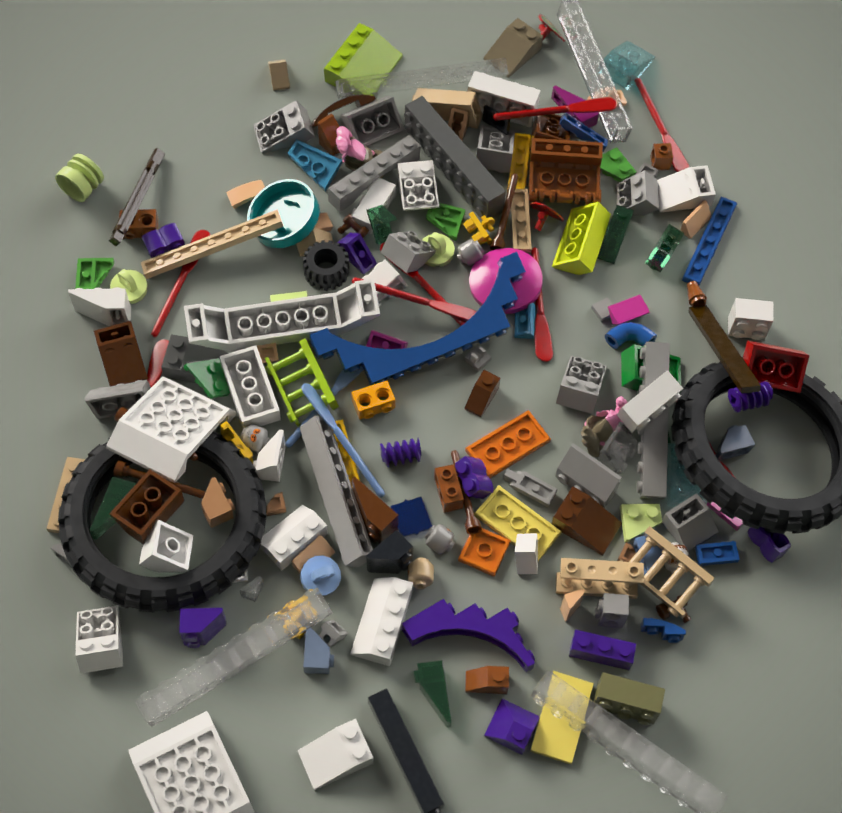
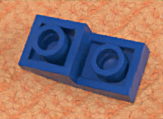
[640,618,686,643]

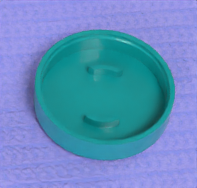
[247,179,320,248]

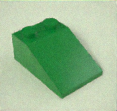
[621,344,682,391]

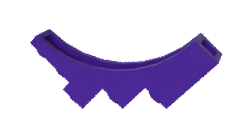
[401,599,535,673]

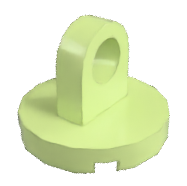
[422,232,455,267]
[110,269,148,304]

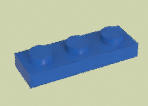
[559,113,608,151]

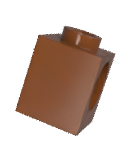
[650,143,673,170]

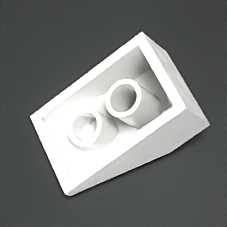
[297,719,373,791]

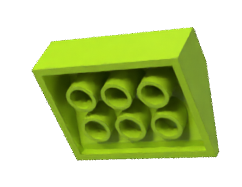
[324,23,403,96]

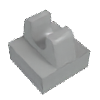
[464,345,491,372]
[320,620,348,646]

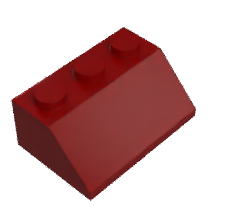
[743,341,810,393]

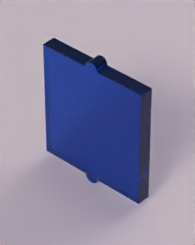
[391,497,432,537]

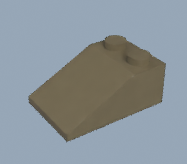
[483,18,543,78]

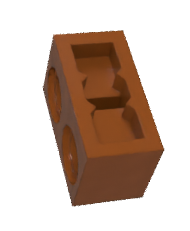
[119,209,158,239]
[434,464,464,513]

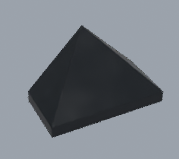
[482,105,510,135]

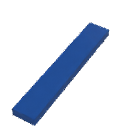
[682,196,737,286]

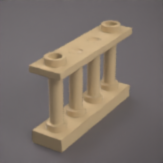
[620,526,714,619]
[556,558,644,599]

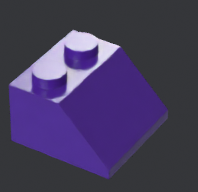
[179,608,227,648]

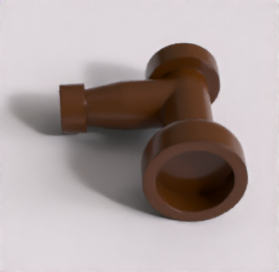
[337,214,369,238]
[656,595,691,623]

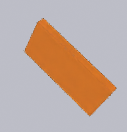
[465,410,551,478]

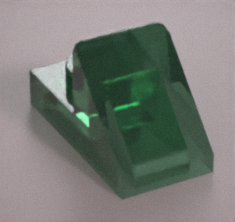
[366,205,397,245]

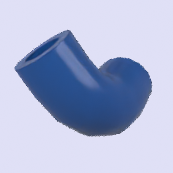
[605,322,657,349]

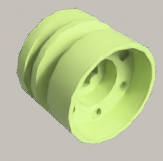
[55,153,104,202]

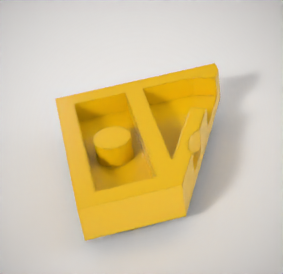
[220,421,253,464]

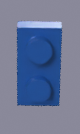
[695,541,740,566]

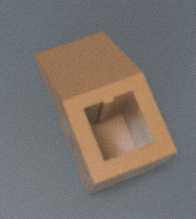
[201,477,235,528]

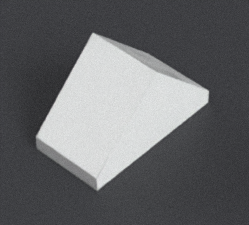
[515,533,538,574]

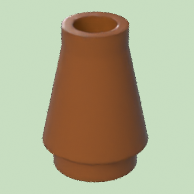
[687,281,707,307]

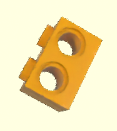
[351,380,395,420]

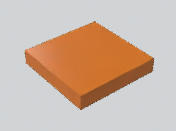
[458,528,511,577]

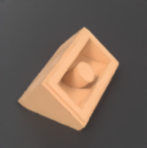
[680,200,711,239]
[292,535,335,573]
[560,589,585,622]

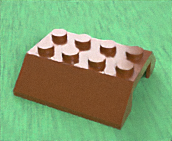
[528,138,603,205]

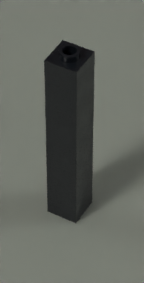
[368,688,444,813]

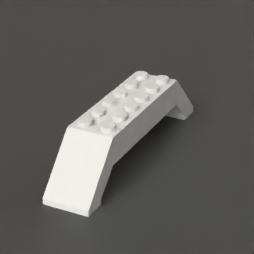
[184,279,380,351]

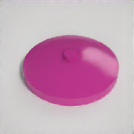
[469,248,543,314]

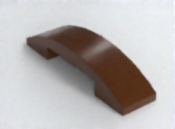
[311,95,376,128]

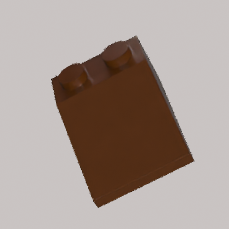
[529,114,570,150]
[352,476,398,544]
[551,486,622,556]

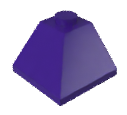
[484,698,540,755]

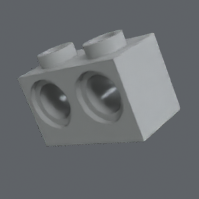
[595,593,629,628]

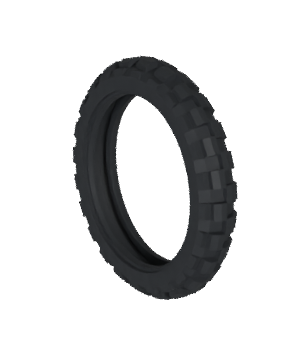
[671,357,842,534]
[58,431,266,613]

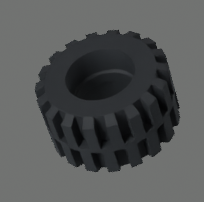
[303,240,349,291]

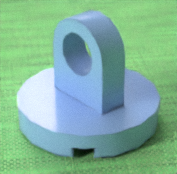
[300,556,341,597]

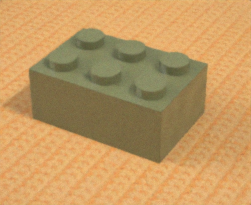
[592,672,665,725]

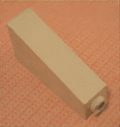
[412,88,483,129]

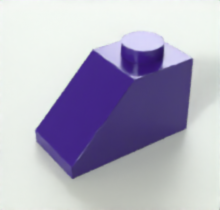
[337,233,377,274]

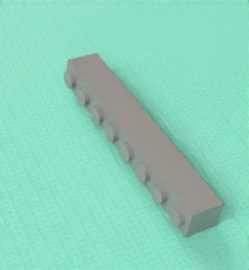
[637,342,670,499]
[300,415,373,567]

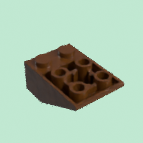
[94,321,148,387]

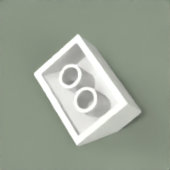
[260,505,328,571]

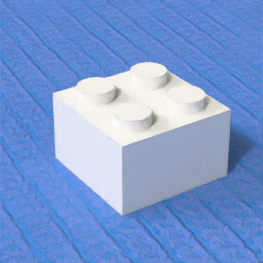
[728,298,774,340]

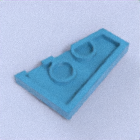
[288,139,343,192]

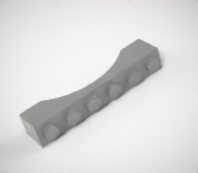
[328,135,421,212]

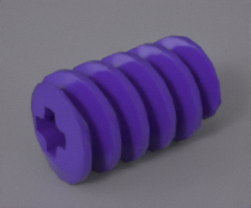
[728,381,773,412]
[380,438,421,467]

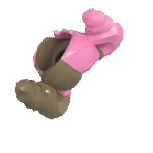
[336,126,384,178]
[581,396,628,457]

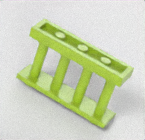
[265,338,339,427]

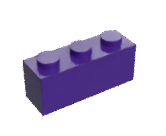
[569,629,636,670]

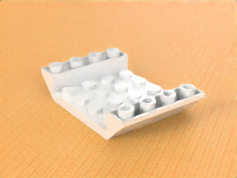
[106,376,237,483]
[128,711,255,813]

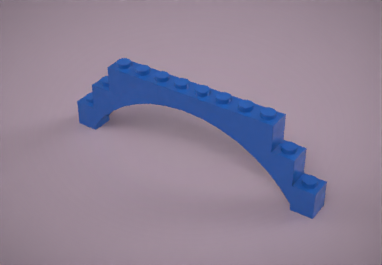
[309,252,526,385]

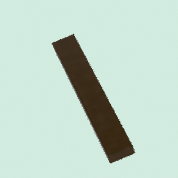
[688,305,761,393]

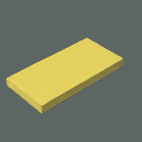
[474,485,562,561]
[530,671,594,765]

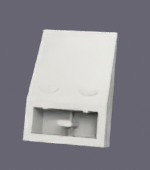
[397,160,439,211]
[657,165,716,213]
[68,287,131,326]
[76,606,123,673]

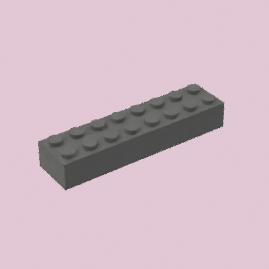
[404,96,506,218]

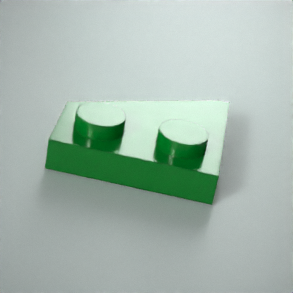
[184,358,230,399]

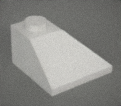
[253,430,286,482]
[139,520,193,572]

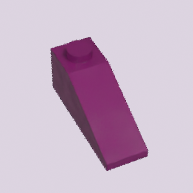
[551,85,599,128]

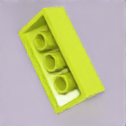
[552,201,611,275]

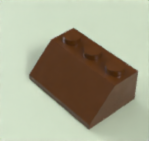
[110,469,185,545]

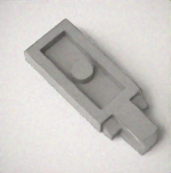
[503,469,558,507]

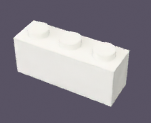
[351,178,396,234]

